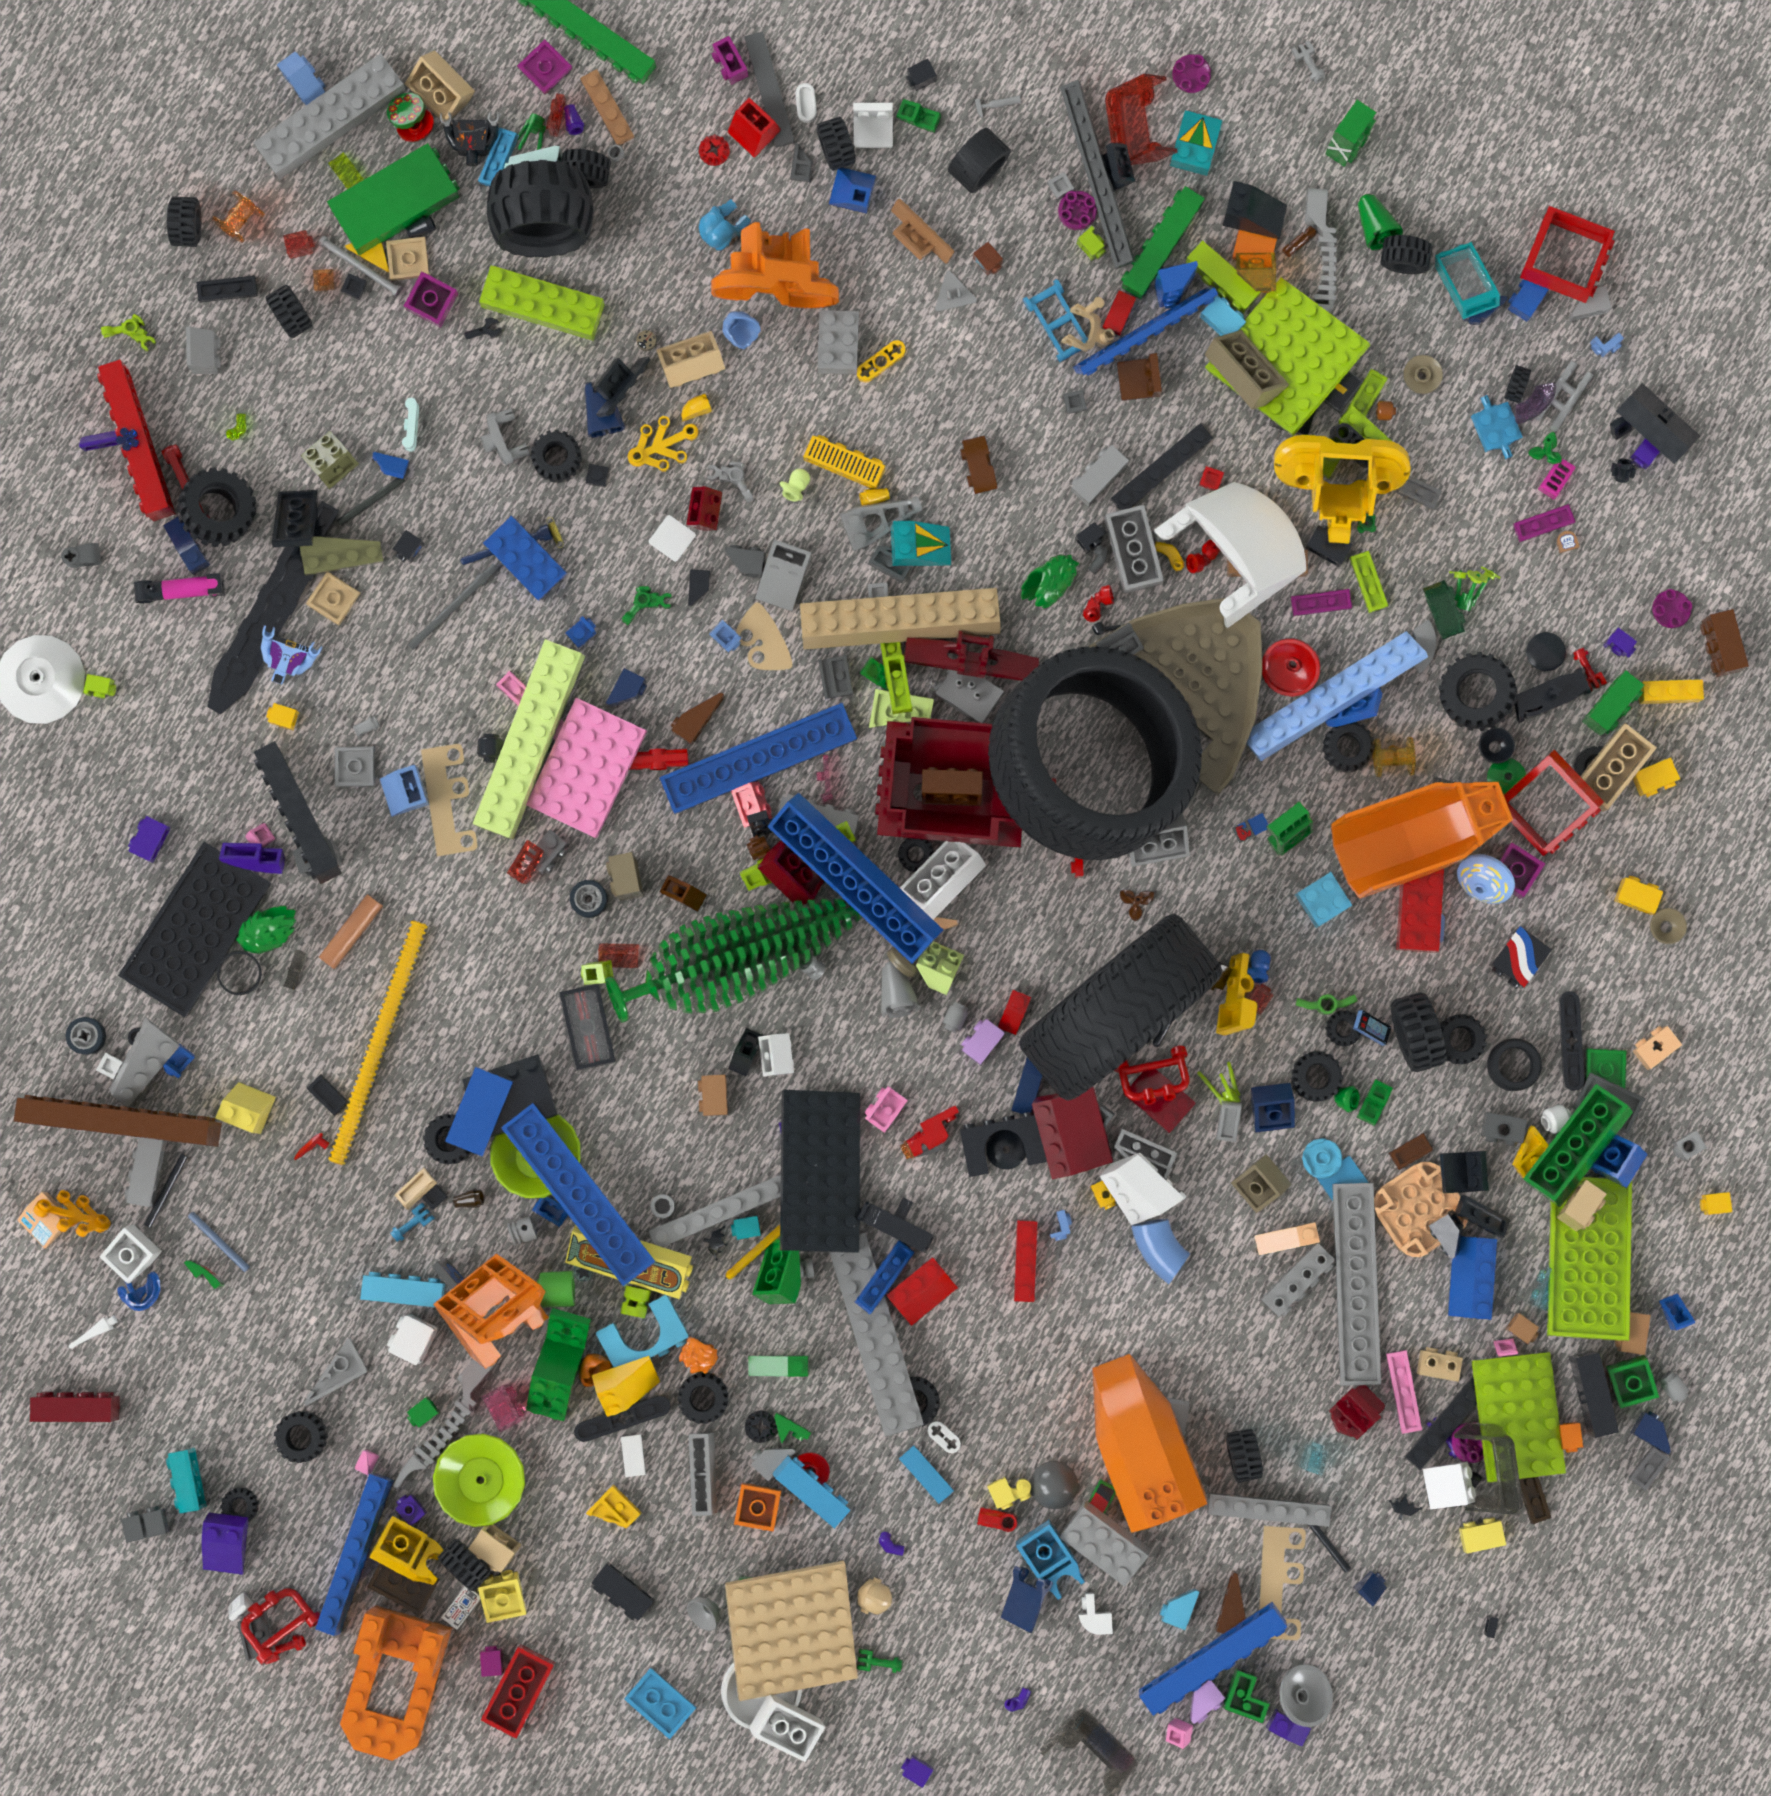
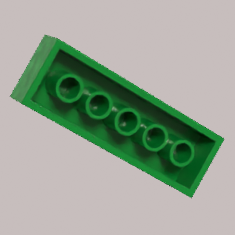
[1523,1084,1633,1207]

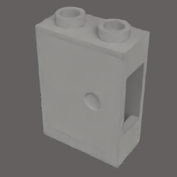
[935,669,1004,723]

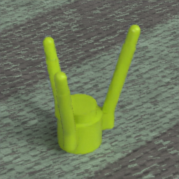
[1197,1061,1241,1104]

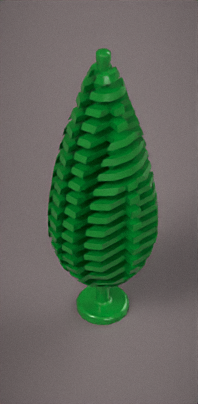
[605,898,862,1023]

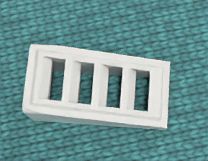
[229,1593,253,1621]

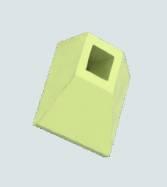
[916,942,964,995]

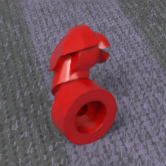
[1186,539,1221,574]
[1083,585,1114,622]

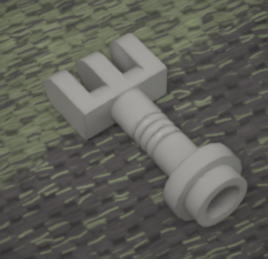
[1291,40,1325,84]

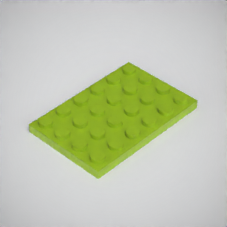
[1471,1352,1566,1482]

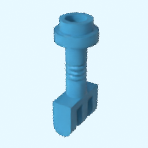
[390,1203,435,1242]

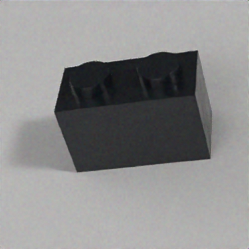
[1305,525,1353,567]

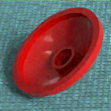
[1262,638,1321,697]

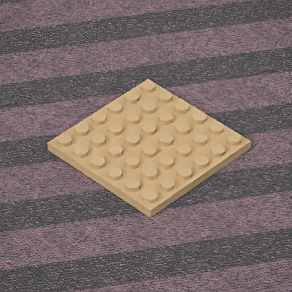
[725,1561,858,1701]

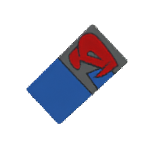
[1232,813,1268,843]

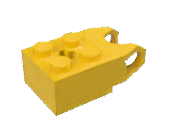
[369,1516,444,1585]

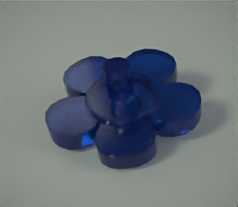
[116,428,139,451]

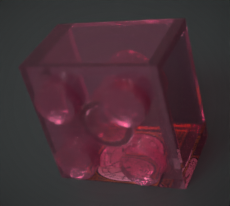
[481,1383,526,1432]

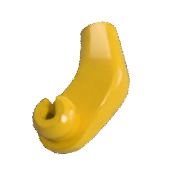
[1154,541,1185,571]

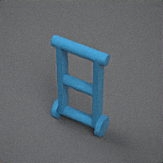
[1023,279,1088,362]

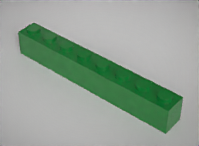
[517,0,656,85]

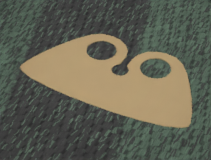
[736,602,792,670]

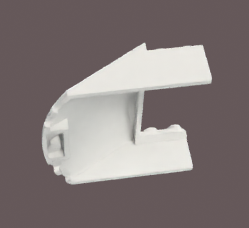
[1154,482,1306,628]

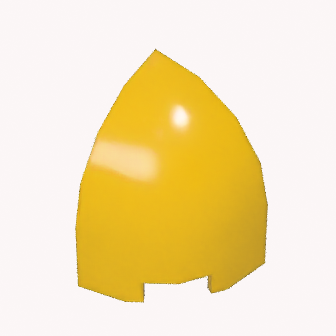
[681,393,712,422]

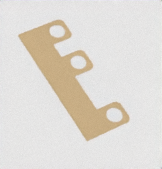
[421,744,477,856]
[1259,1526,1306,1640]

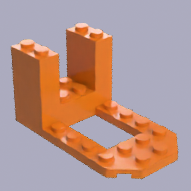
[433,1253,549,1369]
[340,1605,453,1761]

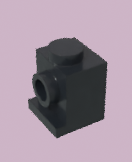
[1075,522,1107,554]

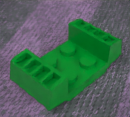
[1266,801,1313,856]

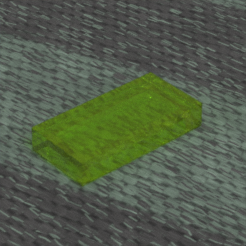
[328,152,364,189]

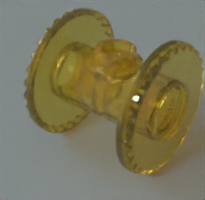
[1373,737,1416,778]

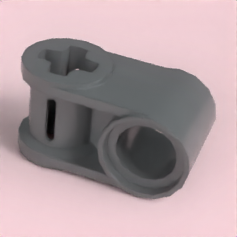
[61,543,102,568]

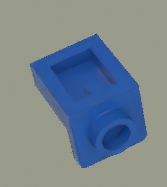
[565,616,597,649]

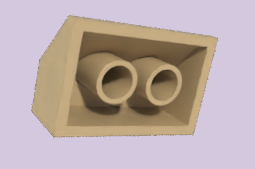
[405,51,475,120]
[656,331,725,388]

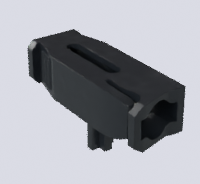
[1514,668,1591,724]
[857,1197,935,1253]

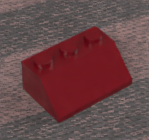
[758,840,824,906]

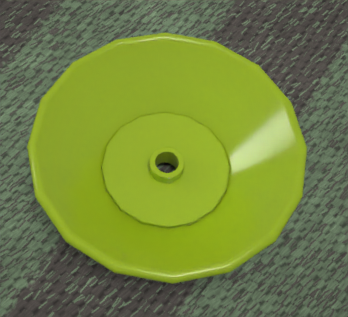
[490,1115,580,1198]
[433,1433,525,1527]

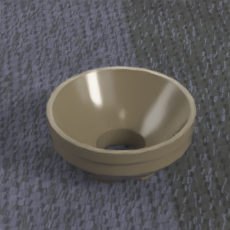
[1650,908,1687,944]
[887,947,918,977]

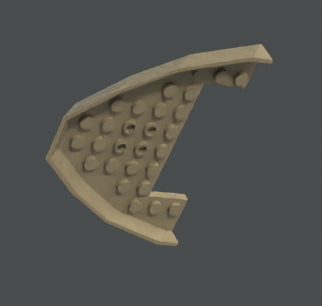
[1089,598,1262,796]

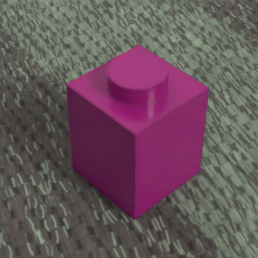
[480,1645,504,1677]

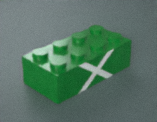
[1325,99,1377,167]

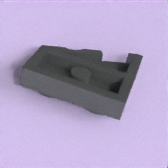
[868,546,912,583]

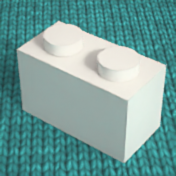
[758,1033,794,1077]

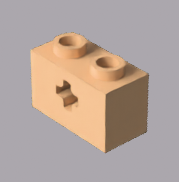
[1633,1026,1682,1070]

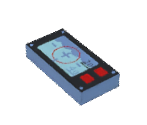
[1353,1010,1392,1046]

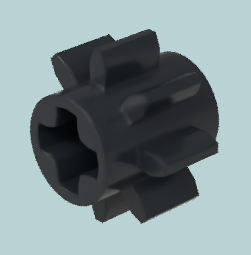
[1611,458,1636,483]

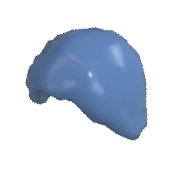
[722,311,761,349]

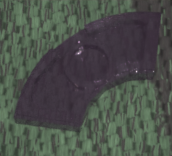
[1515,382,1556,424]

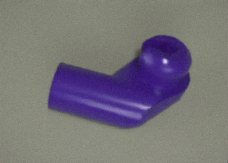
[879,1532,905,1556]

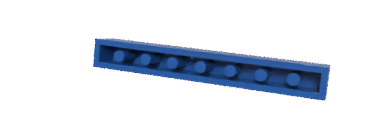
[315,1473,394,1636]
[1139,1602,1287,1716]

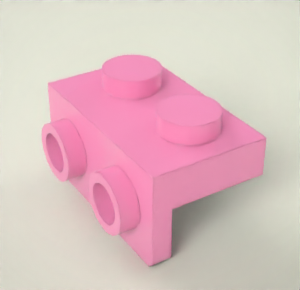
[865,1086,908,1133]

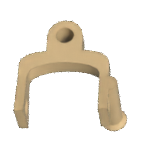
[1061,297,1115,352]

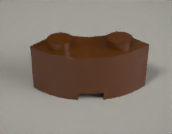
[960,436,998,494]

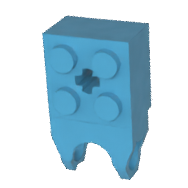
[1016,1519,1085,1600]

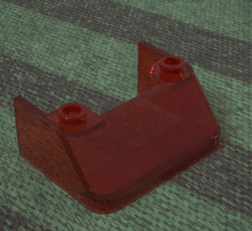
[1105,73,1177,165]

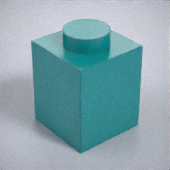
[731,1216,761,1240]

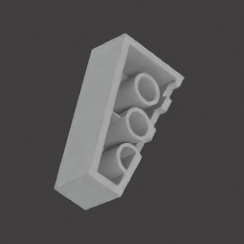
[109,1017,180,1107]

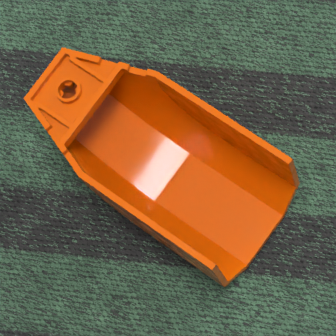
[1331,782,1513,899]
[1092,1354,1208,1533]

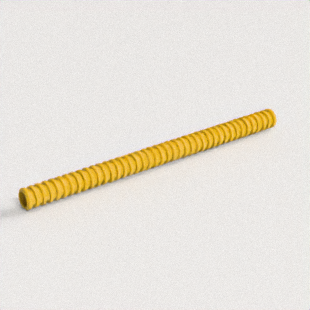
[328,920,428,1165]

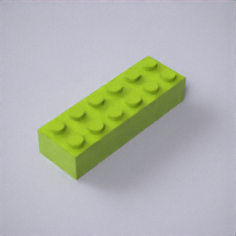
[479,265,605,341]

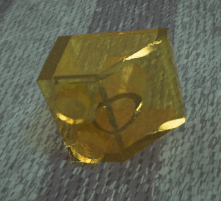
[1236,253,1276,293]

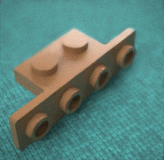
[891,198,954,264]

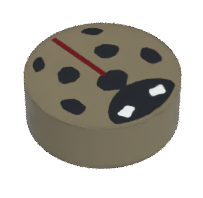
[636,330,656,351]

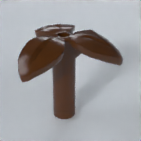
[1120,889,1154,921]

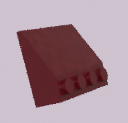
[1032,1086,1113,1180]

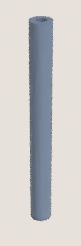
[188,1211,250,1272]

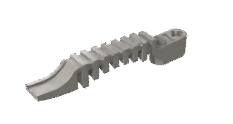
[1305,188,1337,312]
[393,1359,497,1489]

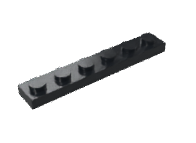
[1111,423,1213,511]
[1404,1376,1477,1470]

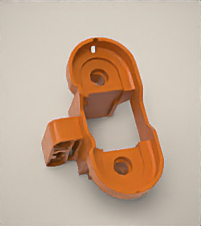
[711,222,839,308]

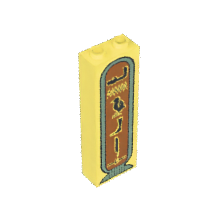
[565,1225,693,1299]

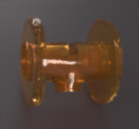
[212,190,265,243]

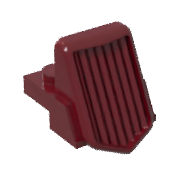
[1329,1385,1385,1440]

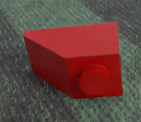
[998,990,1031,1035]

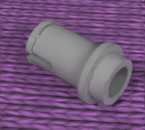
[353,716,380,737]

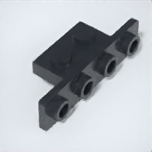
[594,357,651,417]

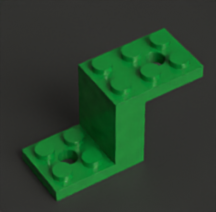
[526,1308,591,1421]

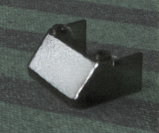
[1454,1423,1523,1514]
[1040,1708,1136,1796]

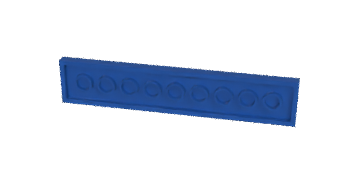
[659,703,857,814]
[501,1103,656,1287]

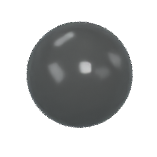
[1030,1461,1078,1509]

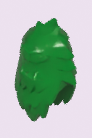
[1020,554,1079,608]
[236,905,296,954]

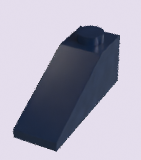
[163,516,210,575]
[1011,1057,1042,1114]

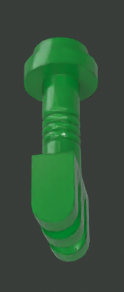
[857,1649,903,1673]

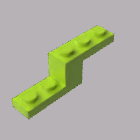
[880,642,912,714]

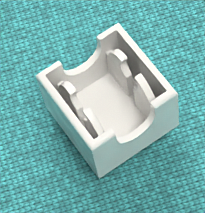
[387,1314,439,1365]

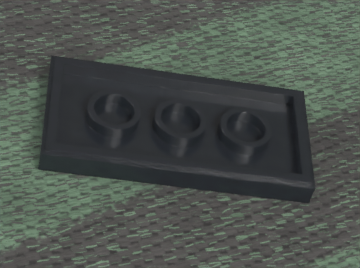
[272,490,318,548]

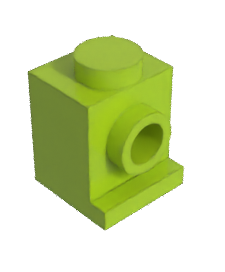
[1076,226,1107,261]
[83,674,116,699]
[581,960,614,985]

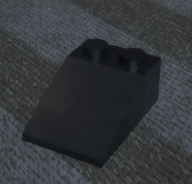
[1223,181,1287,239]

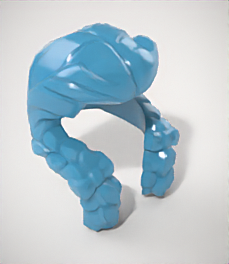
[698,199,751,251]

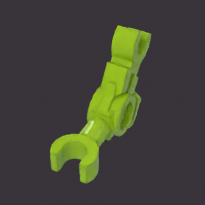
[101,314,156,352]

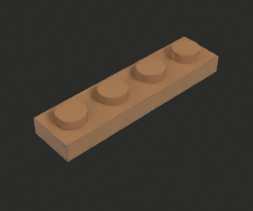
[580,69,634,146]

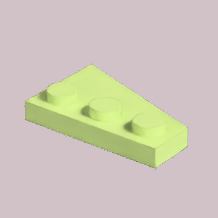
[869,689,934,728]

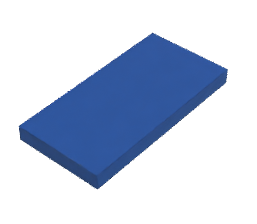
[445,1067,513,1157]

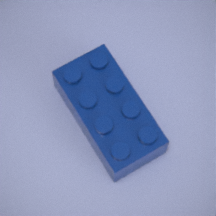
[483,516,568,601]

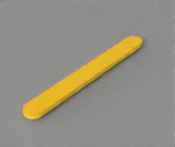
[725,1224,780,1280]

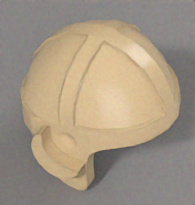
[857,1577,892,1615]

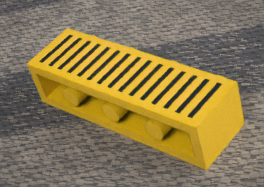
[803,435,885,489]

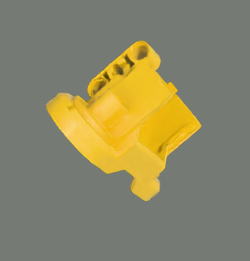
[1274,435,1411,544]

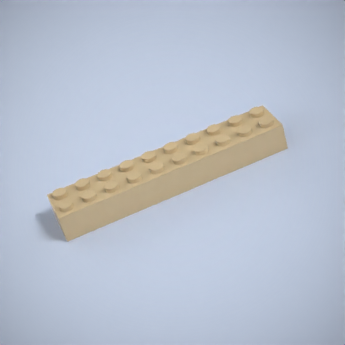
[800,588,1000,650]

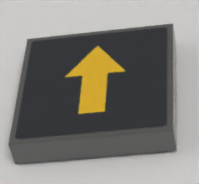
[1323,371,1363,413]

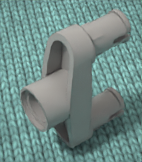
[480,408,530,465]

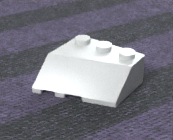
[1100,1153,1186,1225]

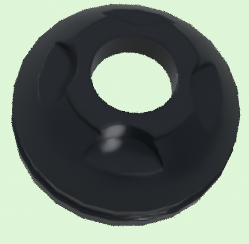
[1478,728,1515,764]

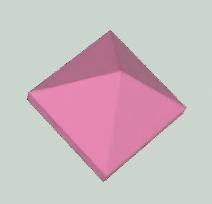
[1493,1338,1518,1357]

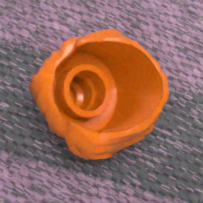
[679,1336,718,1374]

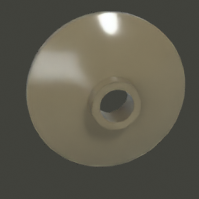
[1403,355,1443,394]

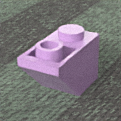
[1190,1680,1226,1724]

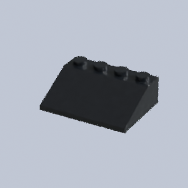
[462,1054,558,1137]

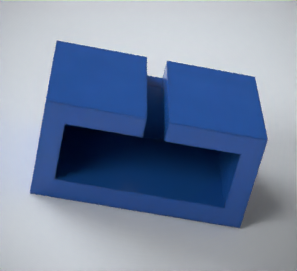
[1507,279,1549,322]

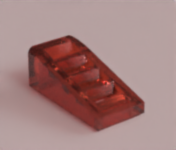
[507,840,544,884]

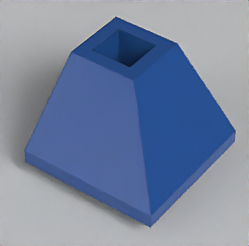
[829,168,876,214]

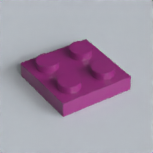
[517,39,573,95]

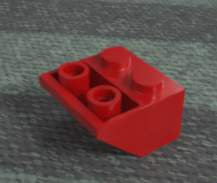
[727,97,781,158]

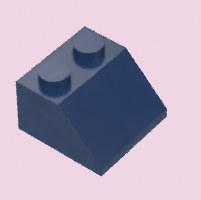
[1251,1083,1295,1133]

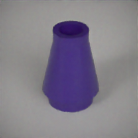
[564,104,584,135]

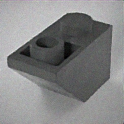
[725,545,765,578]

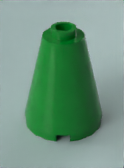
[1358,194,1403,251]

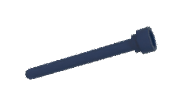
[460,524,552,565]

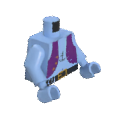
[261,626,323,685]

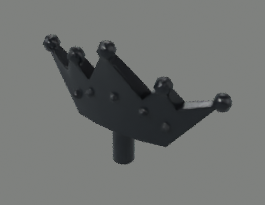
[703,1226,728,1261]
[1389,1494,1422,1520]

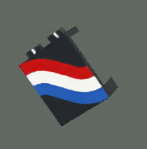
[1489,926,1552,989]

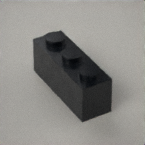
[591,1562,655,1621]

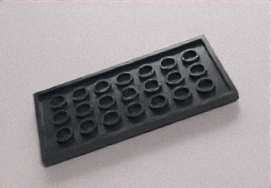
[118,842,272,1018]
[780,1089,860,1253]

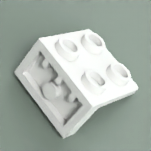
[853,103,893,148]

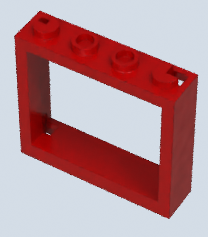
[1520,206,1615,303]
[1504,749,1604,856]

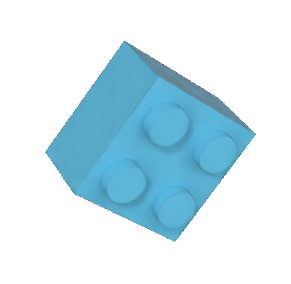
[1295,872,1352,928]

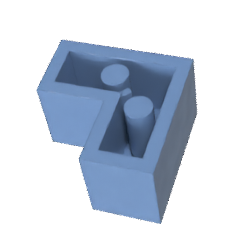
[277,51,326,105]

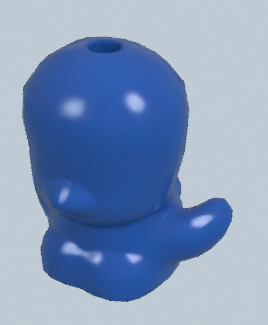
[1247,950,1271,983]

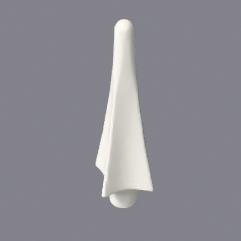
[69,1315,118,1349]

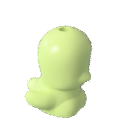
[780,469,810,502]

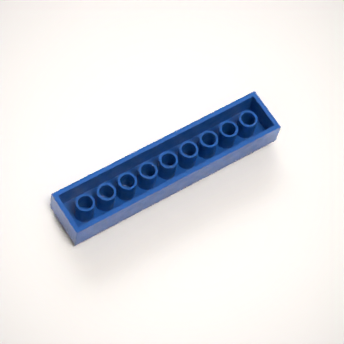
[767,793,943,964]

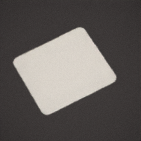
[649,515,696,562]

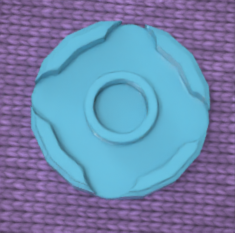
[1302,1138,1342,1179]

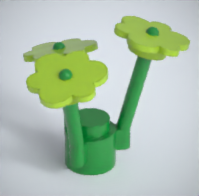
[1449,566,1501,611]

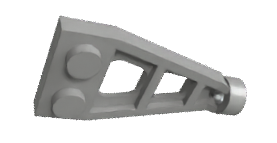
[839,496,922,551]

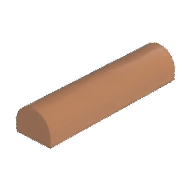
[319,894,383,969]

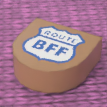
[1556,531,1580,553]

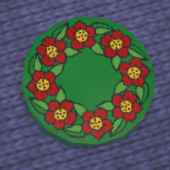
[387,93,426,129]

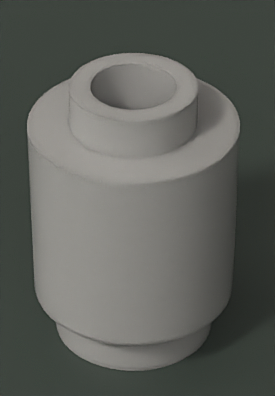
[942,1002,968,1033]
[1659,1371,1689,1402]

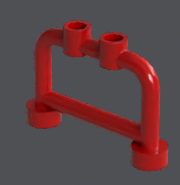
[1114,1045,1190,1105]
[241,1588,320,1665]

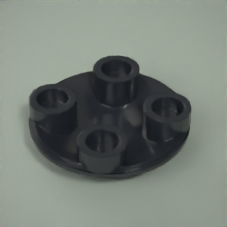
[1526,632,1566,672]

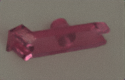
[816,755,833,804]

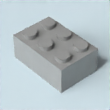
[818,310,859,375]

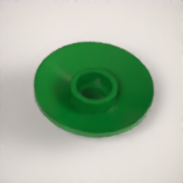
[1487,758,1526,795]

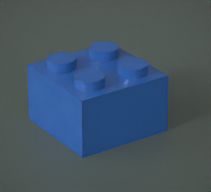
[1591,1135,1647,1188]

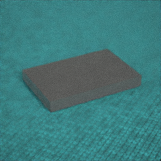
[1573,1072,1645,1134]

